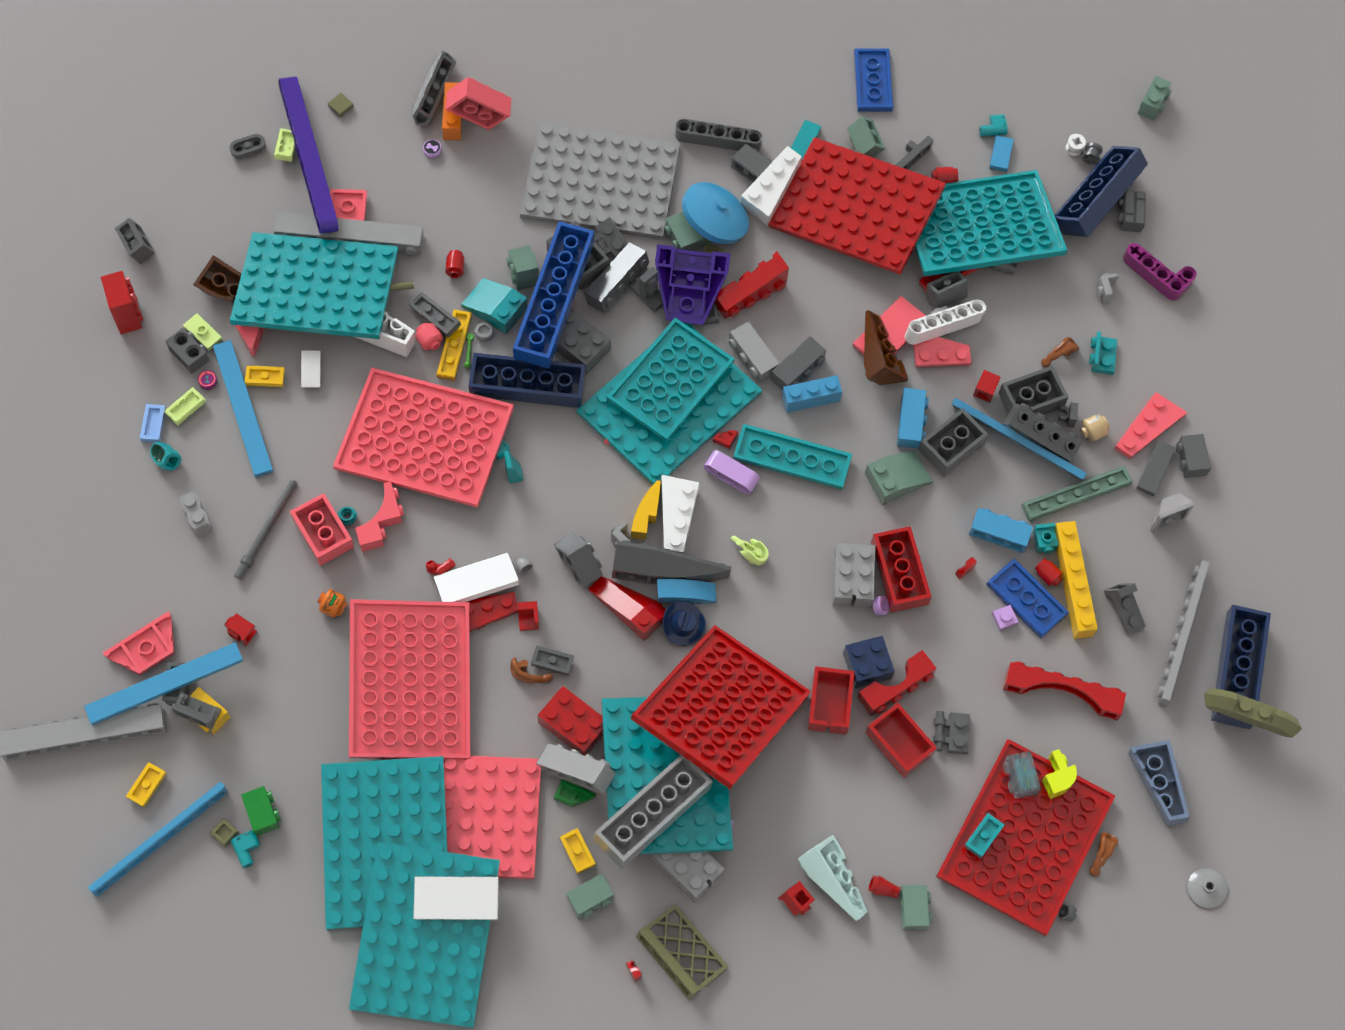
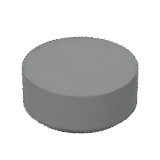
[475,322,494,342]

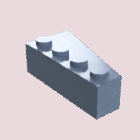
[1128,740,1189,826]

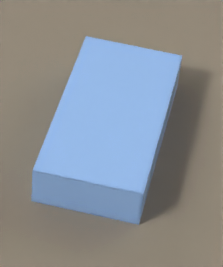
[140,404,166,442]

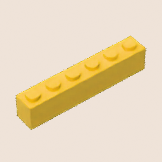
[1055,521,1098,639]

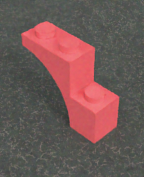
[355,482,404,552]

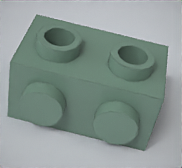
[1138,75,1172,121]
[847,116,886,158]
[566,874,614,919]
[900,885,932,931]

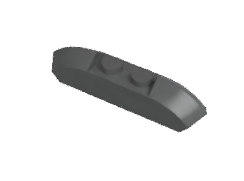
[413,50,456,126]

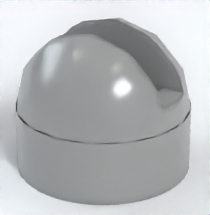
[516,557,533,575]

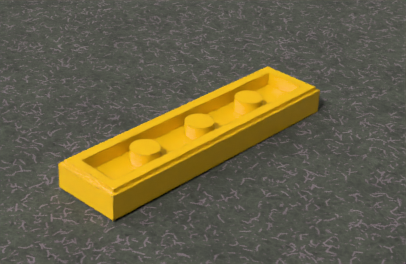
[436,310,472,381]

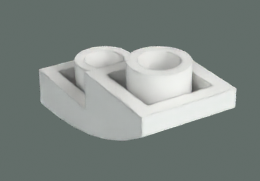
[301,351,320,388]

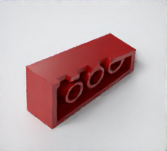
[714,251,789,319]

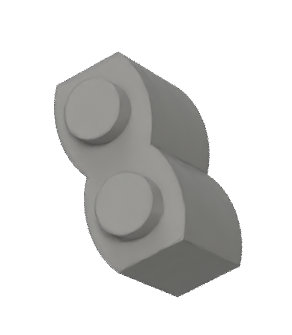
[180,491,212,537]

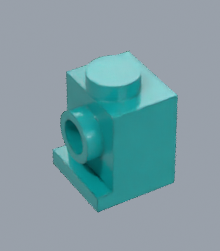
[1032,523,1058,554]

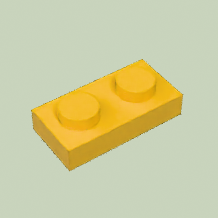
[245,366,285,387]
[126,762,167,808]
[560,828,596,874]

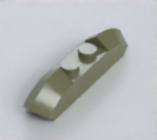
[1204,688,1302,738]

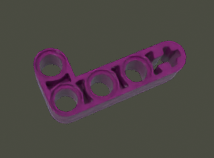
[1123,243,1197,301]

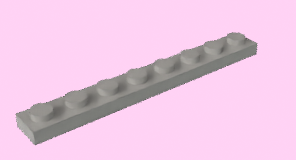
[1157,560,1210,707]

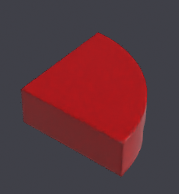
[713,430,738,450]
[955,557,977,579]
[625,960,642,982]

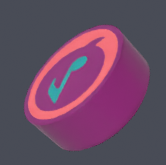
[198,370,217,390]

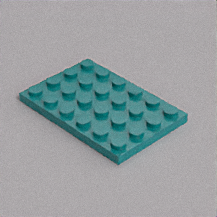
[607,318,735,442]

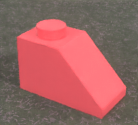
[235,325,265,356]

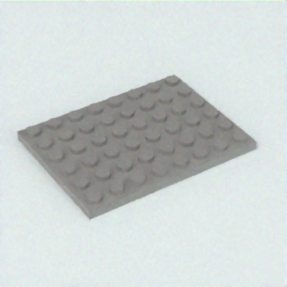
[520,122,680,240]

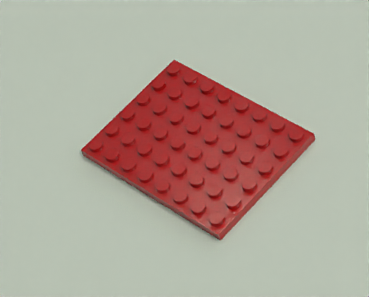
[768,137,946,275]
[630,625,811,790]
[936,739,1115,937]

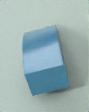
[657,579,716,604]

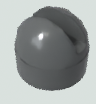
[1059,903,1077,921]

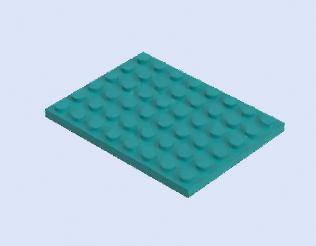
[915,170,1067,276]
[230,232,398,339]
[576,323,762,485]
[601,697,733,854]
[321,756,448,930]
[349,842,500,1028]

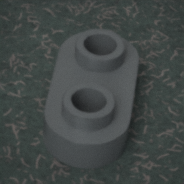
[230,134,266,159]

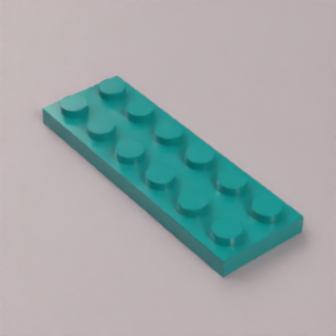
[733,423,852,490]

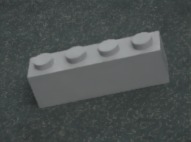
[536,743,616,794]

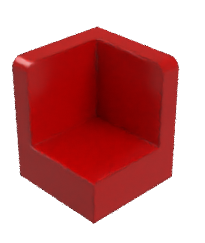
[973,370,1001,403]
[517,601,539,631]

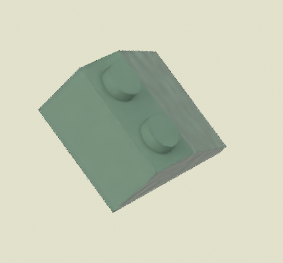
[865,450,933,505]

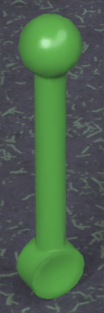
[464,333,474,369]

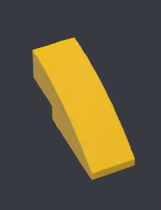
[631,481,661,540]

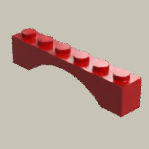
[1003,661,1126,721]

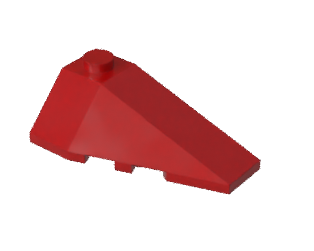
[588,576,666,641]

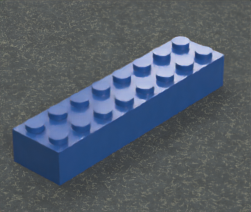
[513,221,594,369]

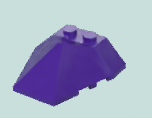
[655,244,731,325]

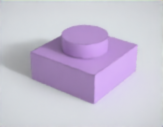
[992,605,1018,631]

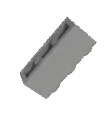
[728,321,780,382]

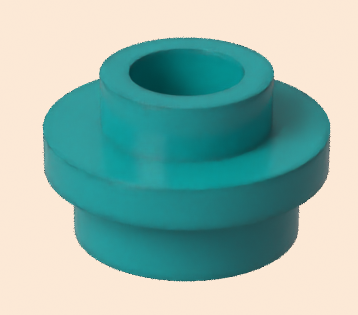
[338,507,357,525]

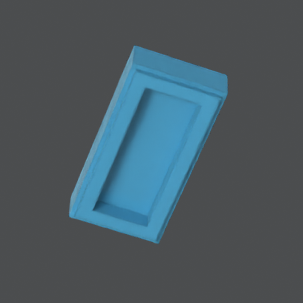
[989,135,1013,172]

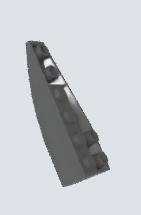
[612,540,731,584]

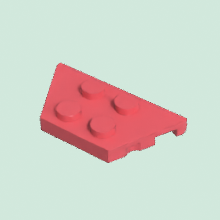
[103,611,175,676]

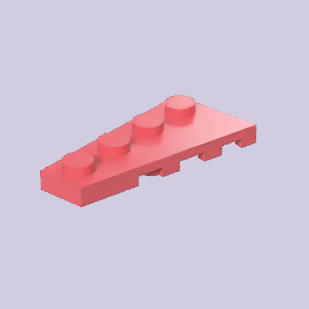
[1114,392,1187,459]

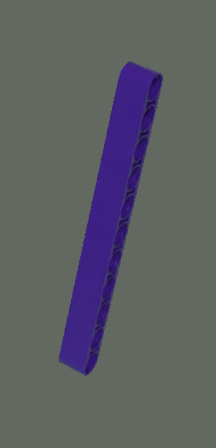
[278,76,339,234]

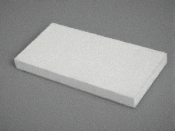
[434,553,520,602]
[414,877,499,920]

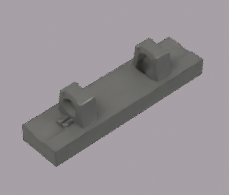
[887,135,933,170]

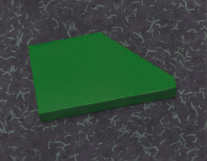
[554,780,596,807]

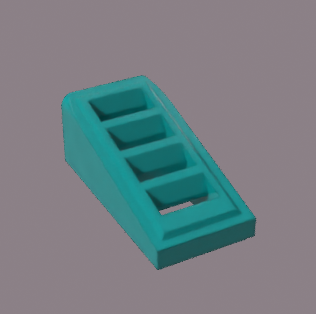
[504,451,524,483]

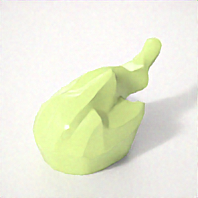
[731,536,769,566]

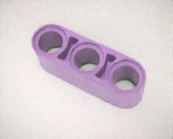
[703,450,760,494]

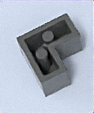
[554,533,603,587]

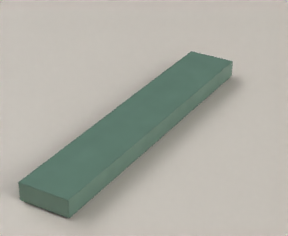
[1021,466,1133,522]

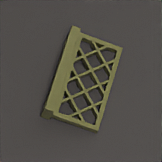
[636,904,728,1000]

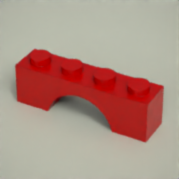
[857,650,937,716]

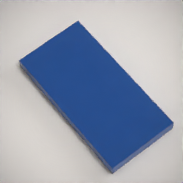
[854,48,893,112]
[986,558,1069,638]

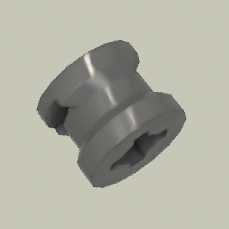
[1082,142,1103,165]

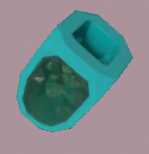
[150,442,182,471]

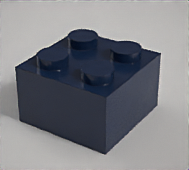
[843,635,895,689]

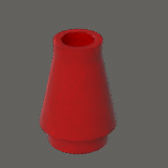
[868,875,900,898]

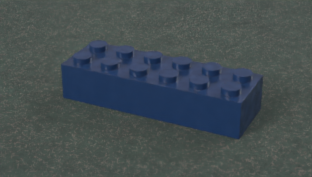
[1054,146,1148,237]
[468,353,586,408]
[1211,605,1271,729]

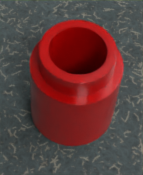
[931,167,958,183]
[445,250,465,278]
[1035,558,1063,587]

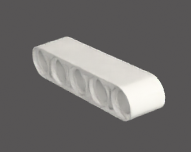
[904,300,986,345]

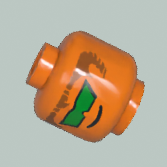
[317,589,348,618]

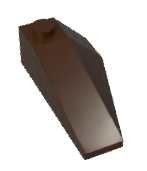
[193,255,242,302]
[864,310,908,385]

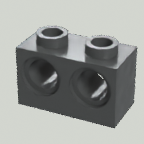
[115,218,155,263]
[165,328,209,374]

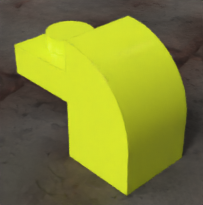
[1042,749,1077,799]

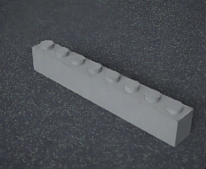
[274,212,424,255]
[0,703,167,761]

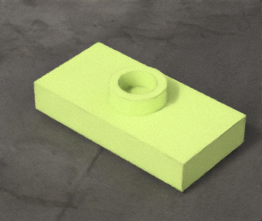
[274,128,295,162]
[183,314,223,351]
[164,387,206,426]

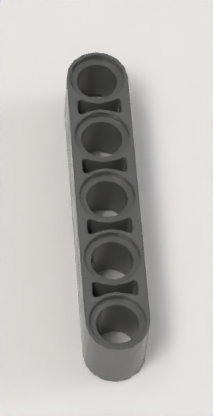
[675,119,762,151]

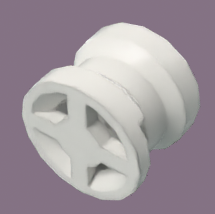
[1066,134,1086,157]

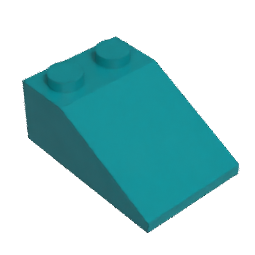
[461,278,528,334]

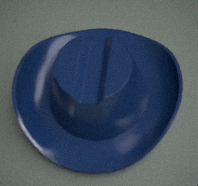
[663,601,706,646]

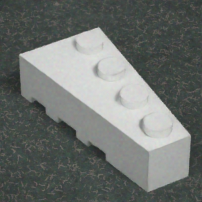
[741,146,801,226]
[356,312,415,357]
[661,475,699,554]

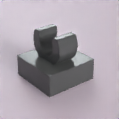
[1058,402,1078,428]

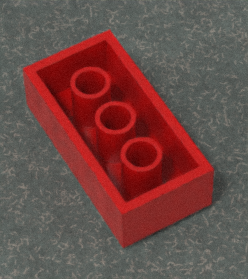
[871,526,932,613]

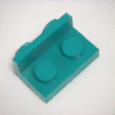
[1089,331,1117,375]

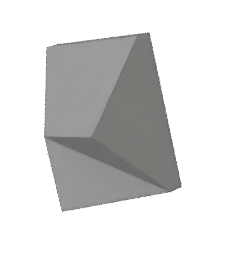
[1150,493,1194,532]

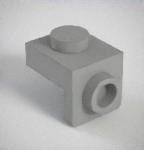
[1096,273,1118,304]
[611,522,630,548]

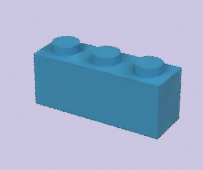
[782,375,842,413]
[897,388,929,449]
[969,508,1033,553]

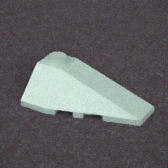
[798,835,868,921]

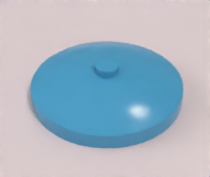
[682,182,749,245]

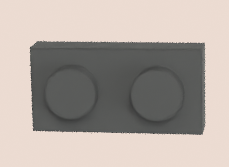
[531,645,574,676]

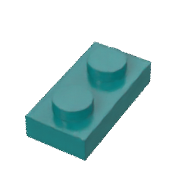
[964,813,1004,858]

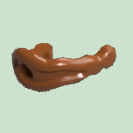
[1041,337,1079,368]
[510,657,553,683]
[1089,832,1119,877]

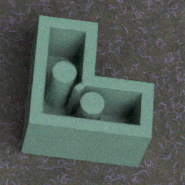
[506,245,539,290]

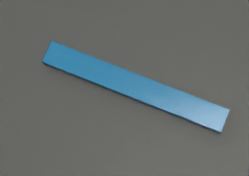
[213,340,273,478]
[952,398,1086,481]
[84,642,244,725]
[88,781,228,897]

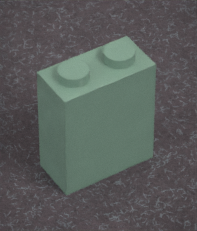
[664,212,715,251]

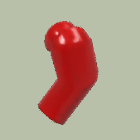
[426,558,456,575]

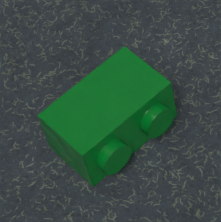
[241,786,281,836]

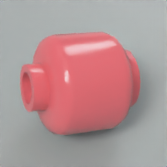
[415,323,443,351]

